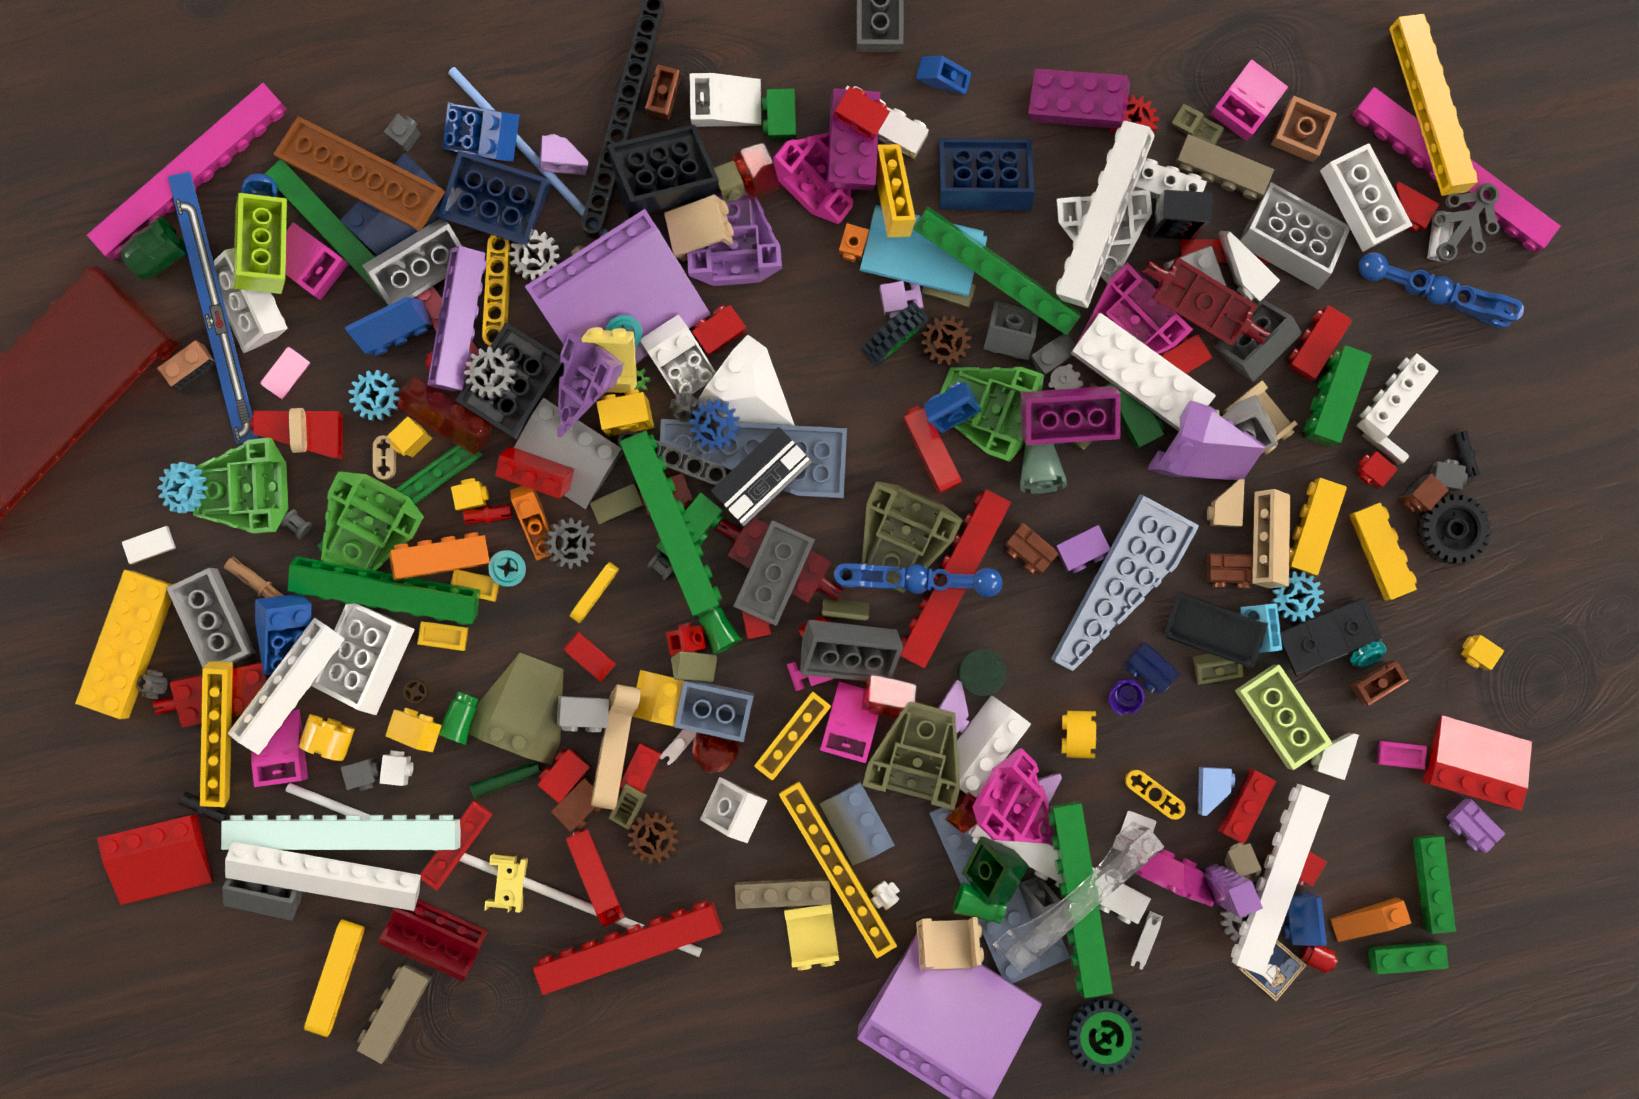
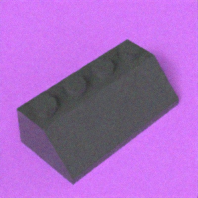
[800,620,903,684]

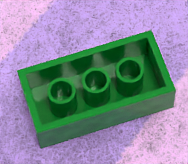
[1302,345,1372,448]

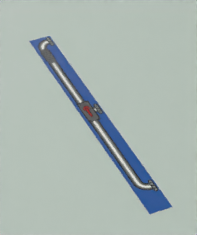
[168,171,258,444]

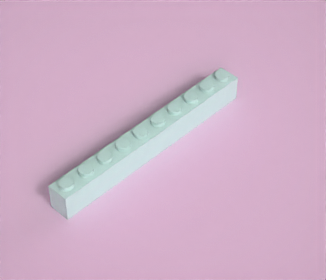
[221,815,461,850]

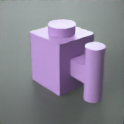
[880,281,924,318]

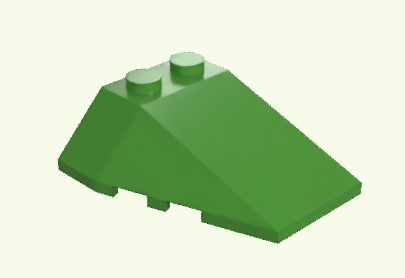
[940,367,1044,462]
[193,438,288,534]
[321,472,424,571]

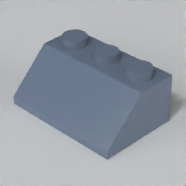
[674,681,755,742]
[819,781,895,866]

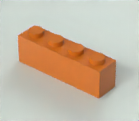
[389,532,490,580]

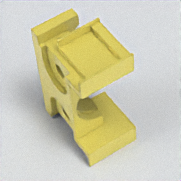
[485,853,528,912]

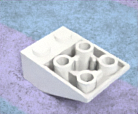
[690,73,761,127]
[640,314,716,396]

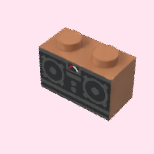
[158,340,216,390]

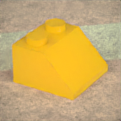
[632,670,684,726]

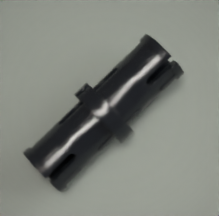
[1452,430,1481,478]
[178,791,229,825]

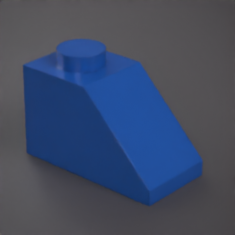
[916,56,971,95]

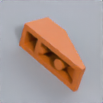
[1330,897,1411,942]

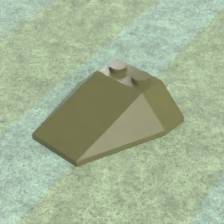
[862,481,962,593]
[468,653,564,765]
[862,700,960,810]

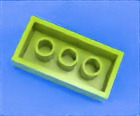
[233,193,287,294]

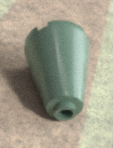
[1020,443,1067,494]

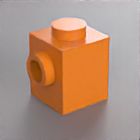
[839,223,869,262]

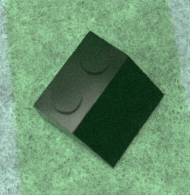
[962,837,1029,905]

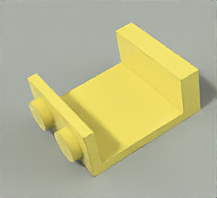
[582,327,637,393]
[784,904,839,970]

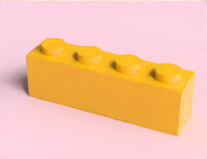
[876,144,916,237]
[1289,478,1347,576]
[1349,503,1417,601]
[754,691,831,781]

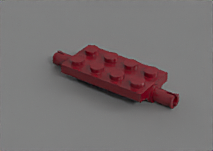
[1142,257,1270,346]
[716,518,844,603]

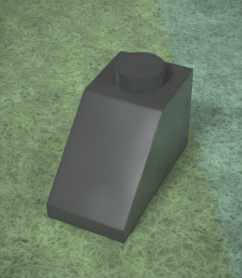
[1029,334,1076,376]
[1019,876,1064,933]

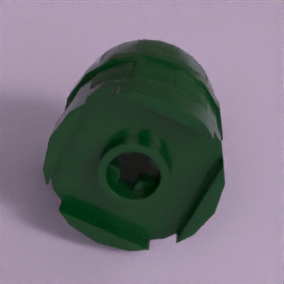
[120,217,187,281]

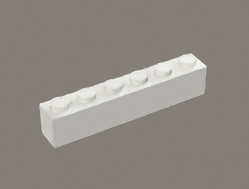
[227,617,344,755]

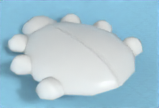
[1049,364,1083,390]

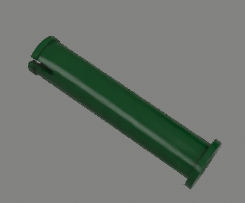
[470,760,542,800]

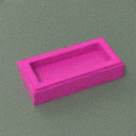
[1376,741,1427,770]

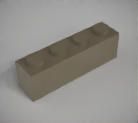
[1174,134,1274,200]
[735,878,831,909]
[357,963,432,1064]

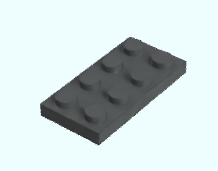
[733,521,815,626]

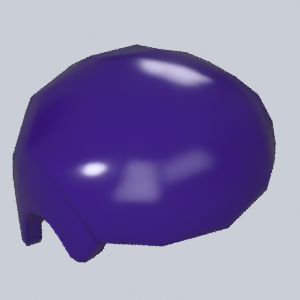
[1108,679,1145,716]

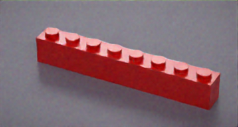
[900,489,1011,668]
[533,901,723,995]

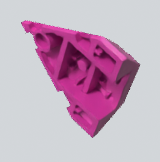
[773,133,853,224]
[972,748,1054,844]
[1122,849,1214,907]

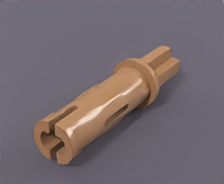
[224,556,284,598]

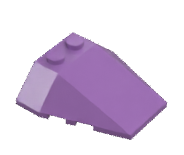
[687,189,782,286]
[1148,400,1265,480]

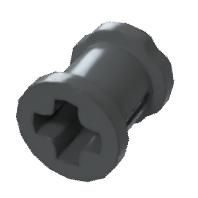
[280,509,312,540]
[647,551,674,581]

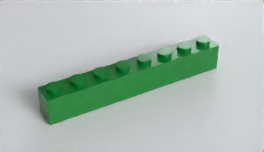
[913,206,1081,335]
[619,430,722,616]
[288,556,480,625]
[1047,801,1113,998]

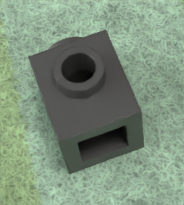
[384,114,422,152]
[1430,459,1468,491]
[341,758,380,791]

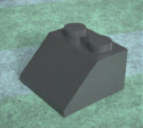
[983,301,1039,360]

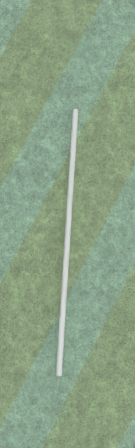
[286,783,702,957]

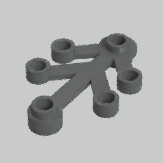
[1432,183,1500,262]

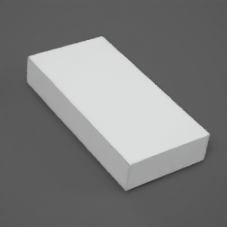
[1362,433,1409,465]
[122,526,176,564]

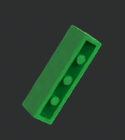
[1412,834,1456,934]

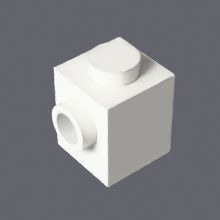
[380,750,413,786]

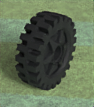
[1417,494,1492,564]

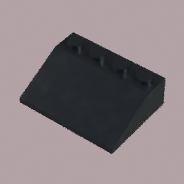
[607,124,719,217]
[455,322,564,441]

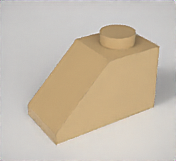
[1207,479,1245,528]

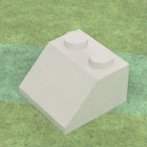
[700,777,767,843]

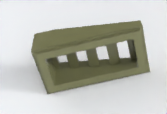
[608,784,647,830]

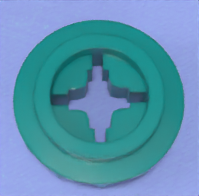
[606,314,642,347]
[488,550,526,587]
[1350,642,1387,667]

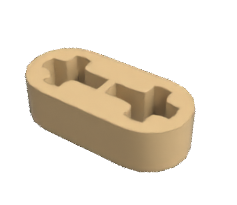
[289,408,307,453]
[373,435,396,480]

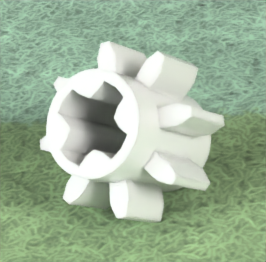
[870,880,900,910]

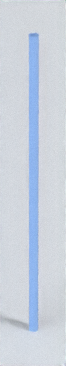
[448,67,608,237]

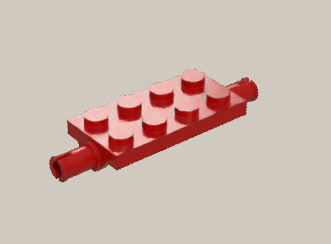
[153,661,272,728]

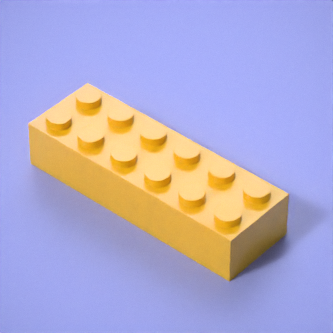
[75,570,172,719]

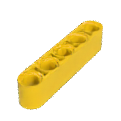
[482,235,512,347]
[304,919,365,1037]

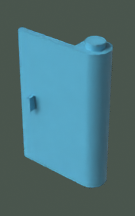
[860,205,987,297]

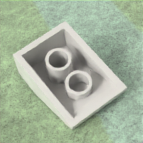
[1218,231,1280,301]

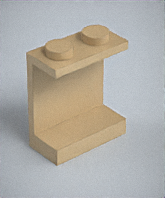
[664,195,734,262]
[1222,381,1297,455]
[916,917,984,970]

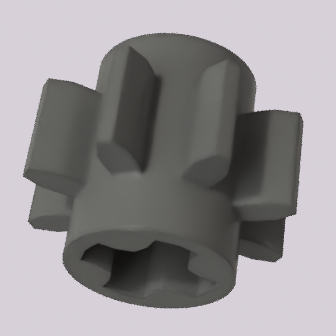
[670,393,699,422]
[137,670,168,699]

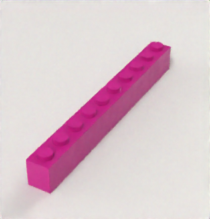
[87,83,287,260]
[1352,87,1561,253]

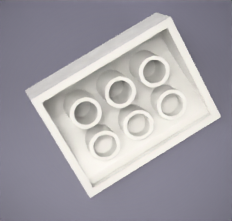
[311,603,414,715]

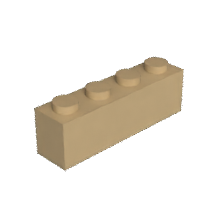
[1253,489,1290,588]

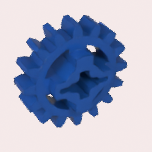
[689,399,741,450]

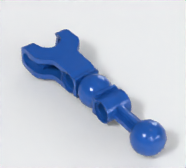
[1358,252,1524,329]
[834,563,1003,598]

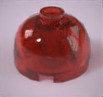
[692,732,740,774]

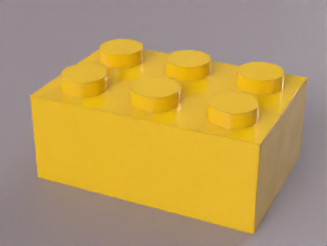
[596,390,654,437]

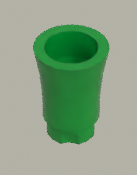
[698,606,742,655]
[438,692,478,745]
[953,882,1007,924]

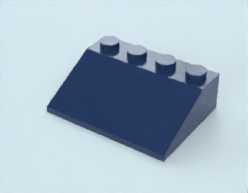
[939,138,1035,210]
[438,151,551,246]
[340,153,447,256]

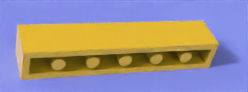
[200,661,233,807]

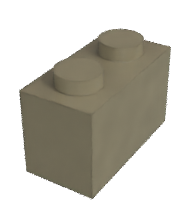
[1225,843,1261,883]

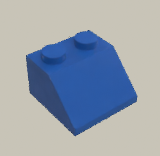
[924,381,982,433]
[1282,892,1327,946]

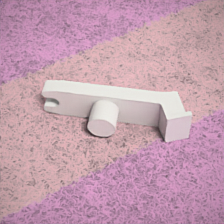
[660,729,698,765]
[1131,911,1163,970]

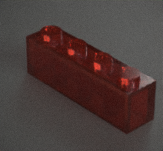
[398,376,492,455]

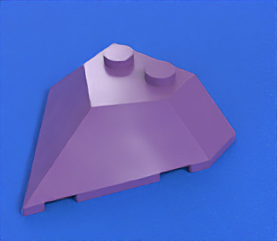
[557,333,624,437]

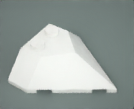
[1057,190,1152,284]
[697,335,795,426]

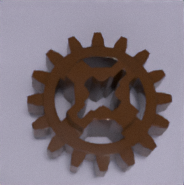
[921,315,972,367]
[628,812,679,864]

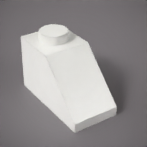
[1311,733,1359,780]

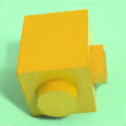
[451,478,489,511]
[1461,635,1504,670]

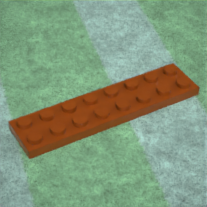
[273,116,445,232]

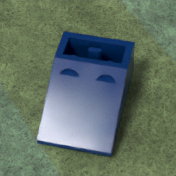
[442,103,520,161]
[255,594,312,675]

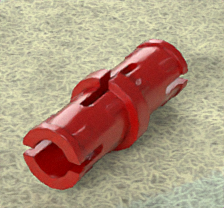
[463,504,513,525]

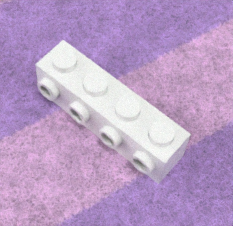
[1133,158,1207,200]
[1357,354,1439,444]

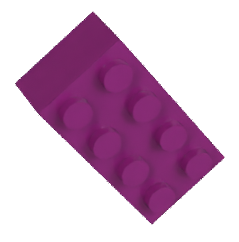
[1028,69,1130,129]
[826,88,881,191]
[1021,386,1120,445]

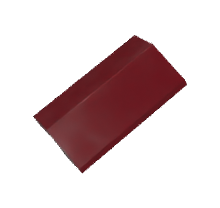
[378,899,488,982]

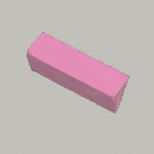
[260,347,310,399]

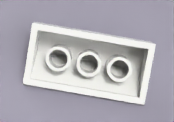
[1320,144,1412,252]
[213,248,288,353]
[957,695,1031,800]

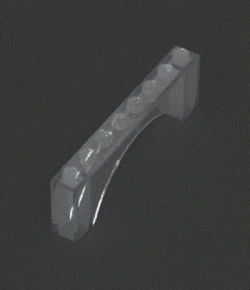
[992,822,1164,974]

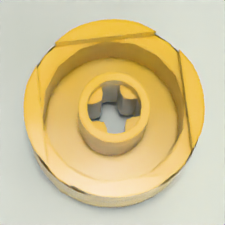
[1062,710,1096,758]
[299,714,355,761]

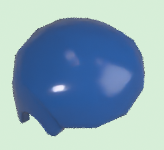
[241,173,277,197]

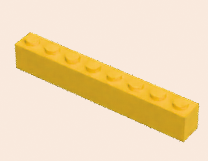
[1389,14,1478,196]
[779,781,897,958]

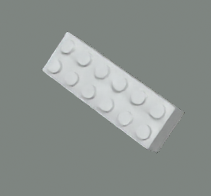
[1070,313,1216,431]

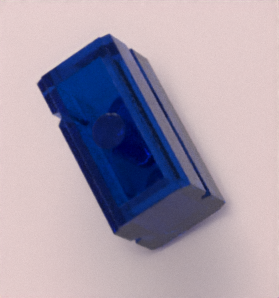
[1124,642,1181,694]

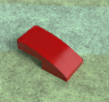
[563,631,616,682]

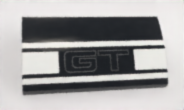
[711,427,812,527]

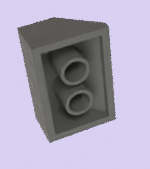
[1214,299,1302,382]
[222,878,303,921]

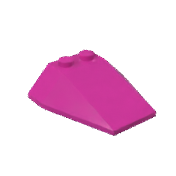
[1076,262,1193,354]

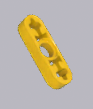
[570,562,619,623]
[1125,770,1185,820]

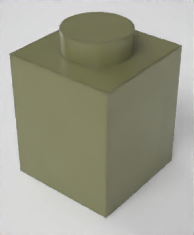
[714,161,746,202]

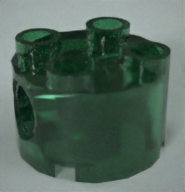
[958,649,1006,696]

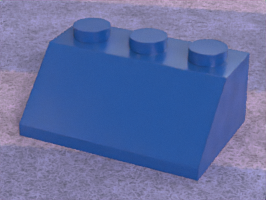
[345,297,434,356]

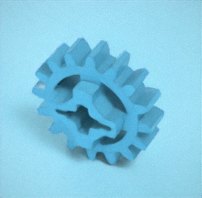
[349,370,401,421]
[158,462,208,513]
[1272,571,1324,622]

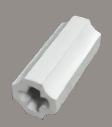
[1427,211,1454,262]

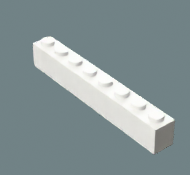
[1056,121,1154,308]
[1231,784,1330,976]
[969,820,1151,924]
[225,842,421,911]

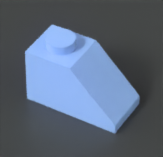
[1198,767,1235,816]

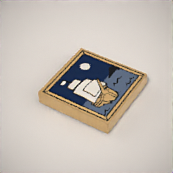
[1239,940,1306,1001]

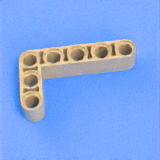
[591,684,641,810]

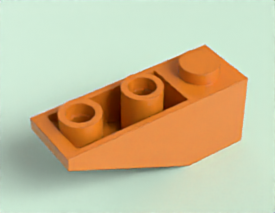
[510,486,557,561]

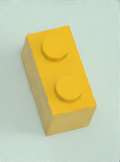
[388,417,433,457]
[385,708,442,752]

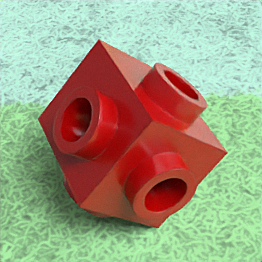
[666,623,706,656]

